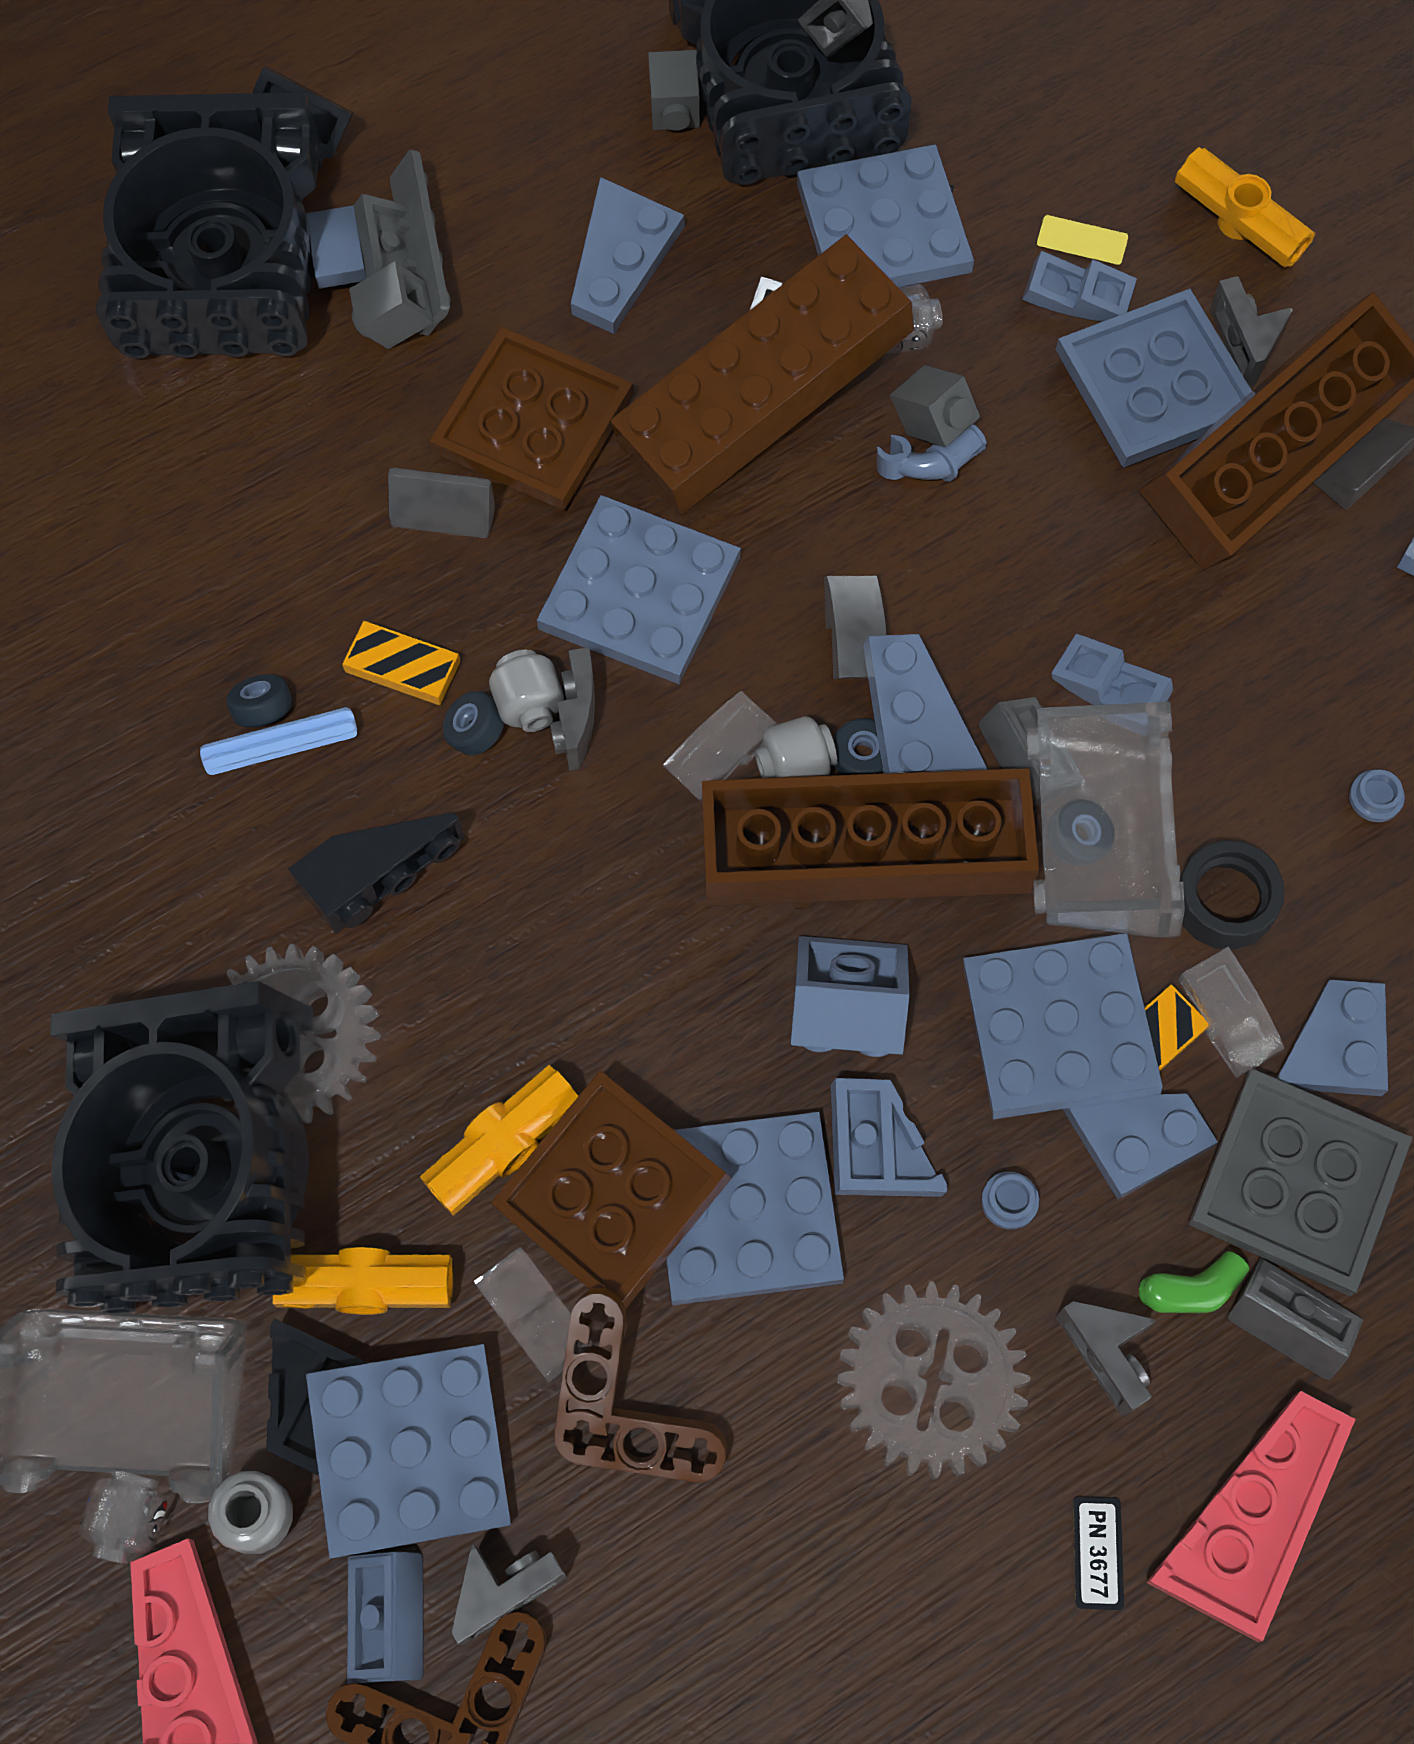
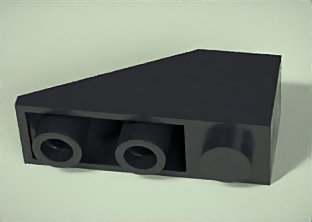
[288,812,464,935]

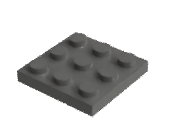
[1188,1068,1413,1297]

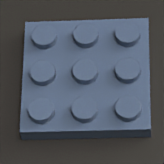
[797,144,974,287]
[1055,289,1252,468]
[537,495,741,685]
[963,933,1163,1119]
[667,1112,844,1305]
[306,1344,511,1559]

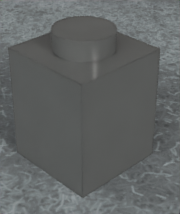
[648,50,700,130]
[349,261,434,349]
[890,365,980,447]

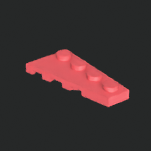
[1146,1391,1356,1642]
[130,1538,258,1744]

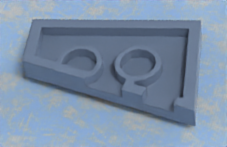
[571,177,685,334]
[863,634,988,774]

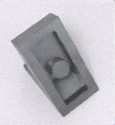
[1210,276,1293,388]
[1056,1301,1155,1418]
[452,1544,567,1646]

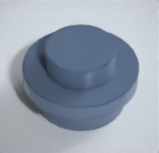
[1349,770,1405,822]
[981,1172,1039,1230]

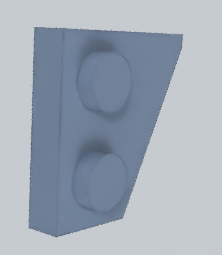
[1275,980,1388,1096]
[831,1078,947,1197]
[1063,1094,1218,1200]

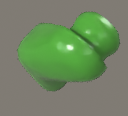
[1139,1251,1250,1313]

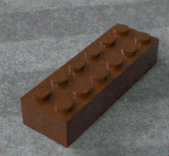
[610,234,914,516]
[1139,292,1414,570]
[702,768,1039,906]

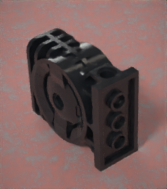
[669,0,911,185]
[96,92,324,359]
[50,981,313,1313]

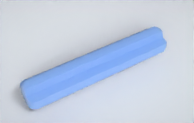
[200,707,357,775]

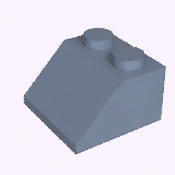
[791,936,910,1057]

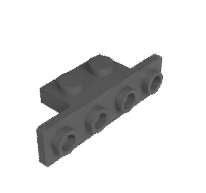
[353,149,451,336]

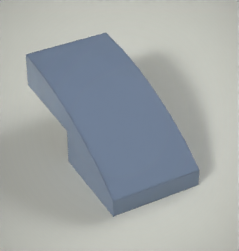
[307,206,366,288]
[1022,250,1137,321]
[1051,633,1173,731]

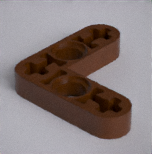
[555,1288,727,1482]
[326,1612,546,1744]

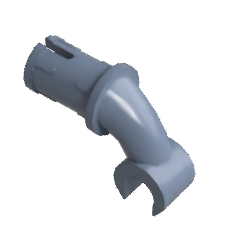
[876,424,987,482]

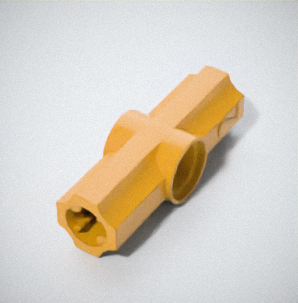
[1175,147,1315,268]
[420,1065,578,1216]
[273,1247,453,1315]

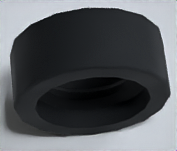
[1174,840,1284,950]

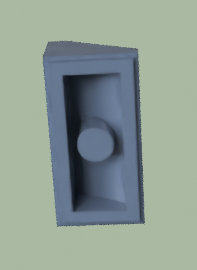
[347,1552,423,1684]

